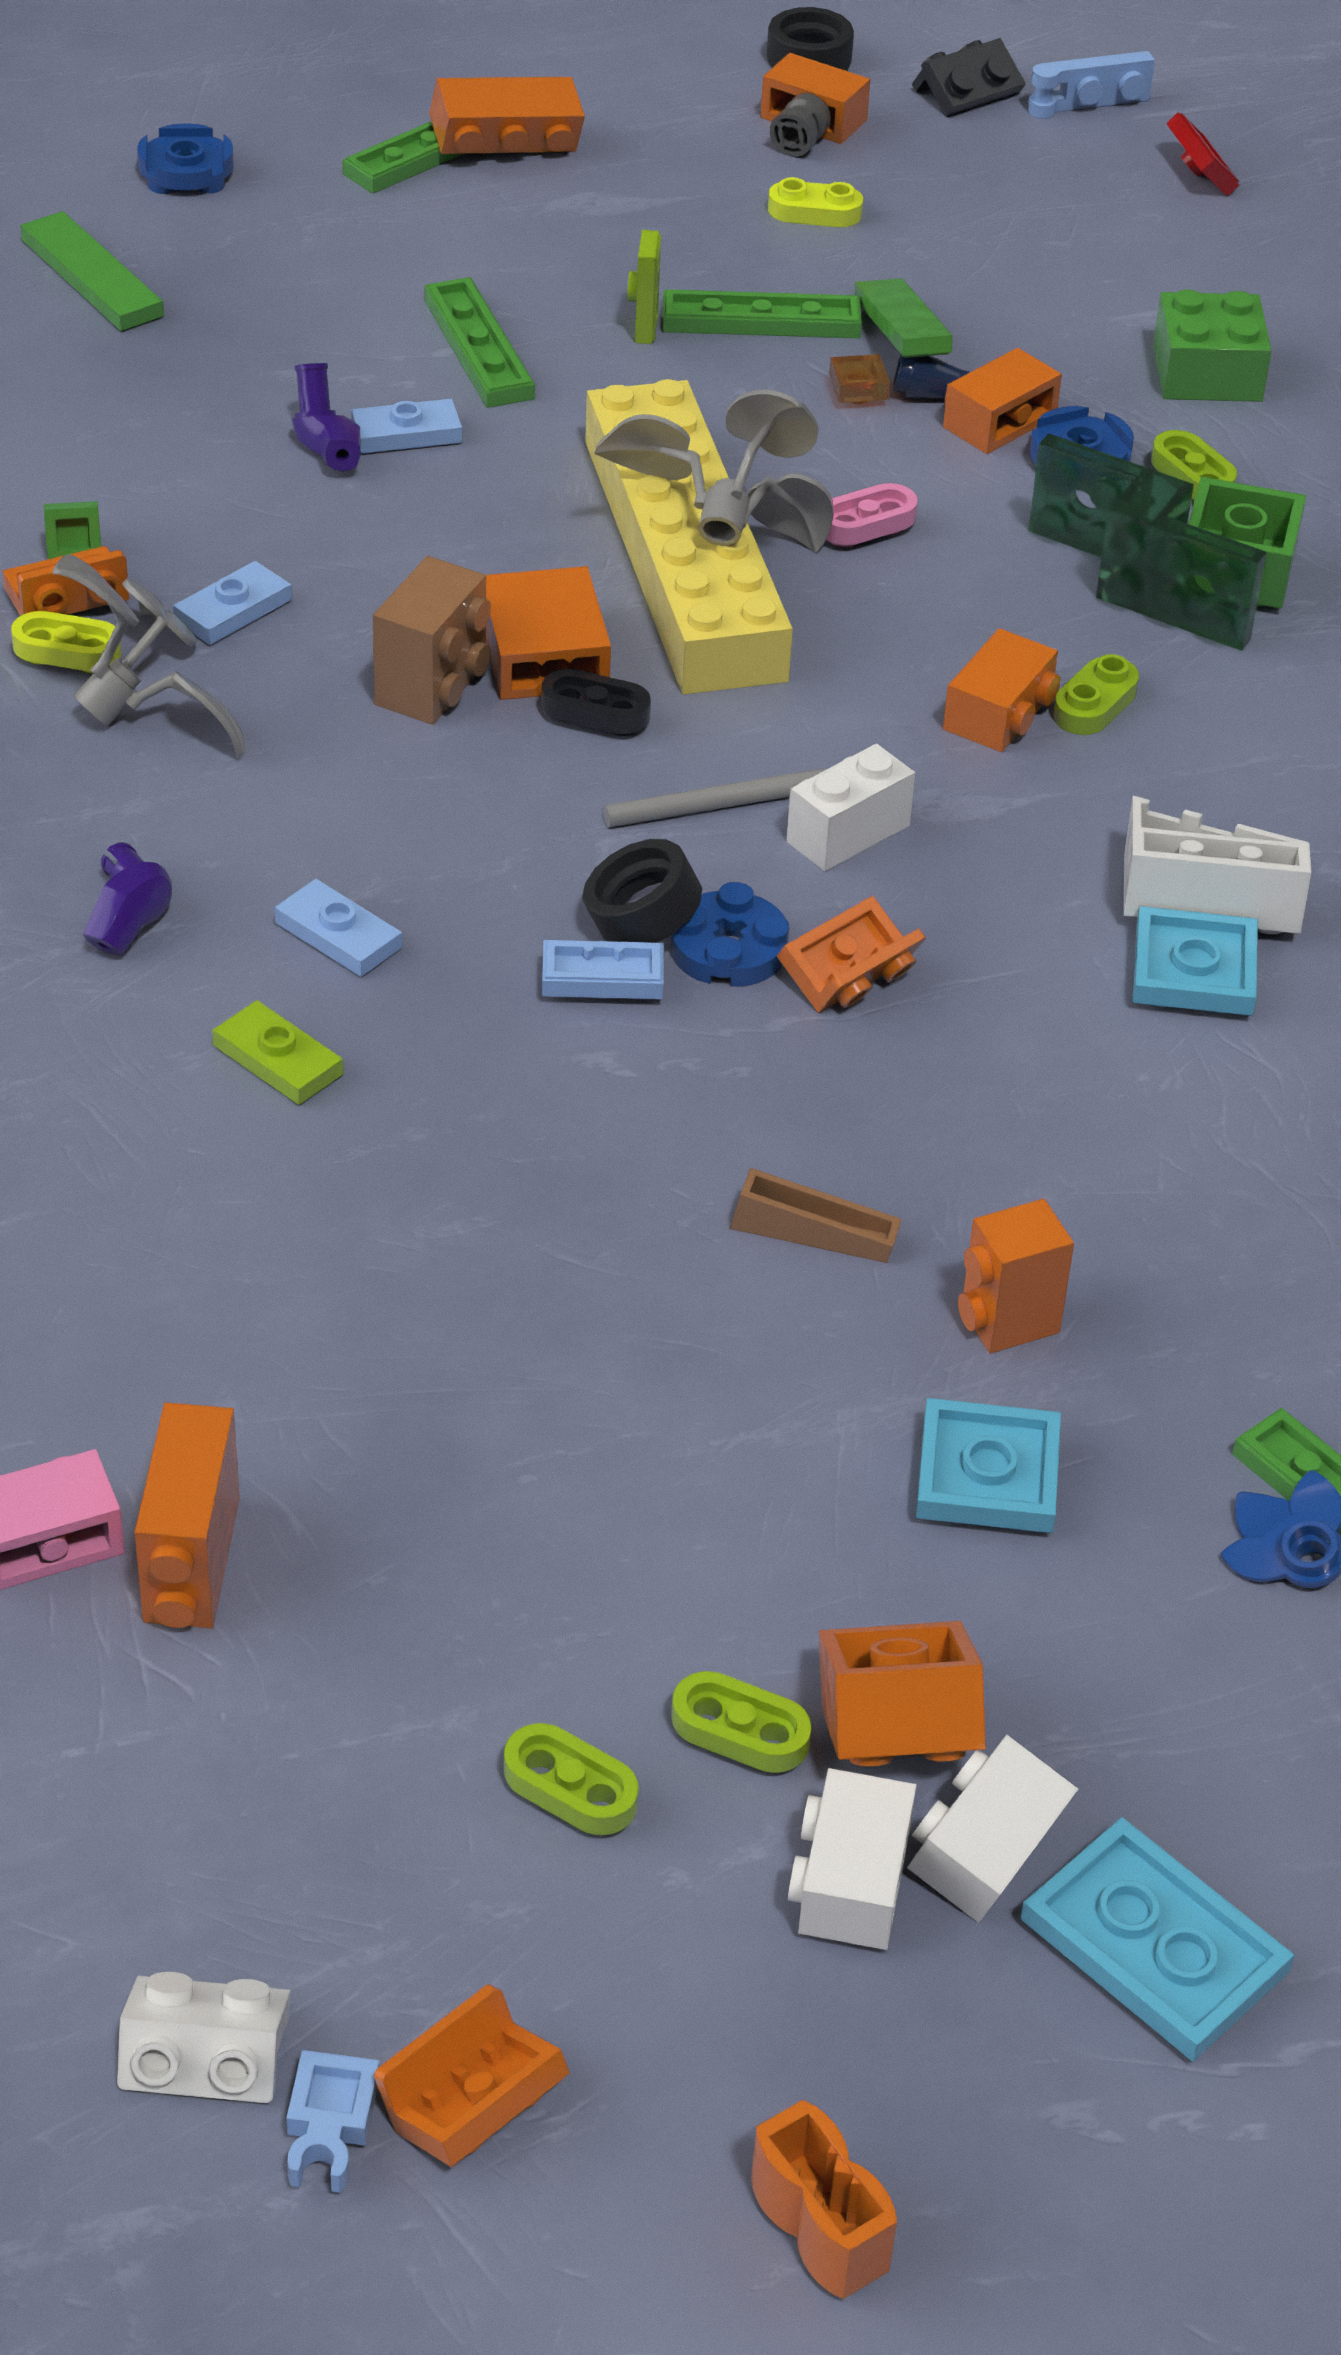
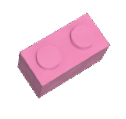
[0,1449,125,1590]

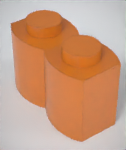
[751,2100,897,2299]

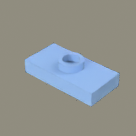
[351,398,462,454]
[173,561,292,645]
[274,879,402,977]
[542,940,664,999]

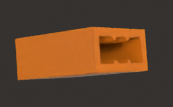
[486,566,611,700]
[134,1402,240,1629]

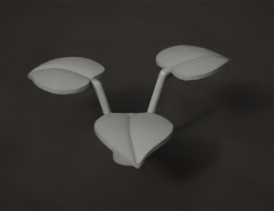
[594,389,834,553]
[53,555,245,759]

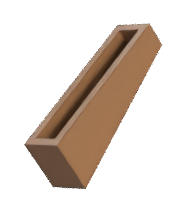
[730,1168,902,1263]

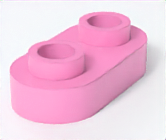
[826,483,918,548]

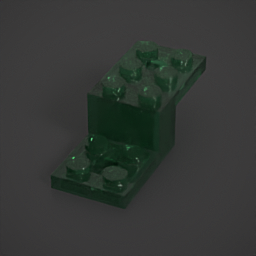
[1028,433,1267,651]

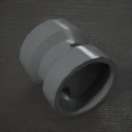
[770,93,831,157]

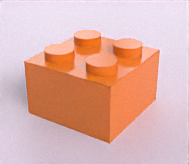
[818,1621,986,1766]

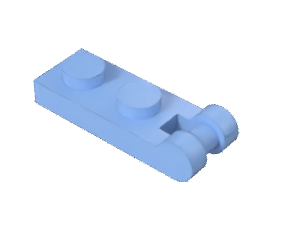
[1028,51,1155,119]

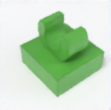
[43,501,101,559]

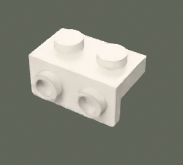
[117,1972,290,2103]

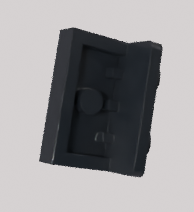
[912,38,1026,117]

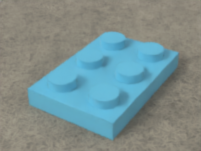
[1021,1817,1295,2062]

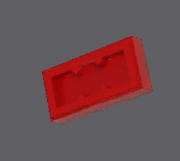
[1166,112,1239,197]

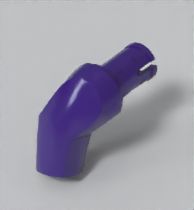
[292,363,361,471]
[83,842,172,956]

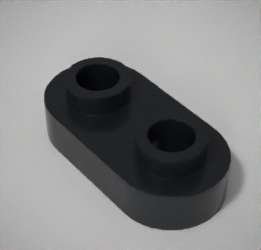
[542,669,651,736]

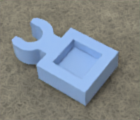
[286,2050,380,2193]

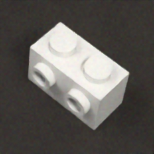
[786,743,916,872]
[907,1735,1078,1923]
[788,1768,916,1950]

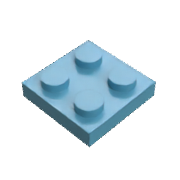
[1133,906,1258,1016]
[916,1398,1061,1533]

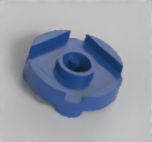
[137,123,234,194]
[1029,406,1134,490]
[670,882,789,987]

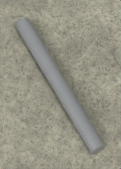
[603,768,825,828]

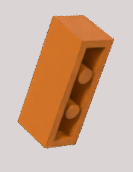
[429,77,585,154]

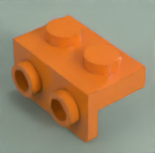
[2,546,130,616]
[777,895,926,1013]
[374,1984,570,2167]

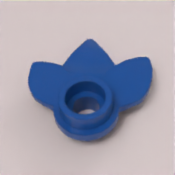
[1221,1470,1341,1588]

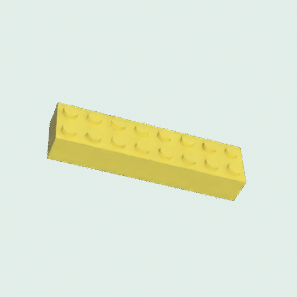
[585,379,793,695]

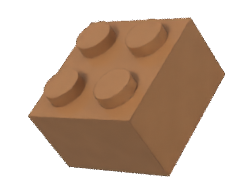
[373,555,491,725]

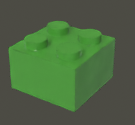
[1153,289,1272,402]
[1176,477,1306,609]

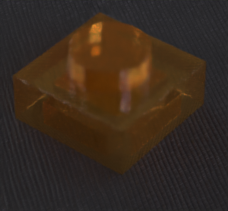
[829,354,890,404]

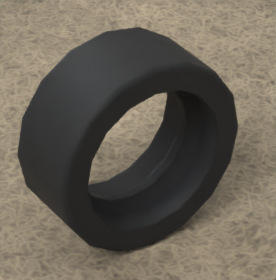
[767,7,854,71]
[582,839,703,943]

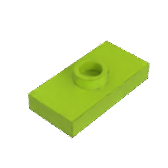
[627,230,662,344]
[212,1000,344,1105]

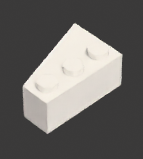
[1124,796,1311,934]

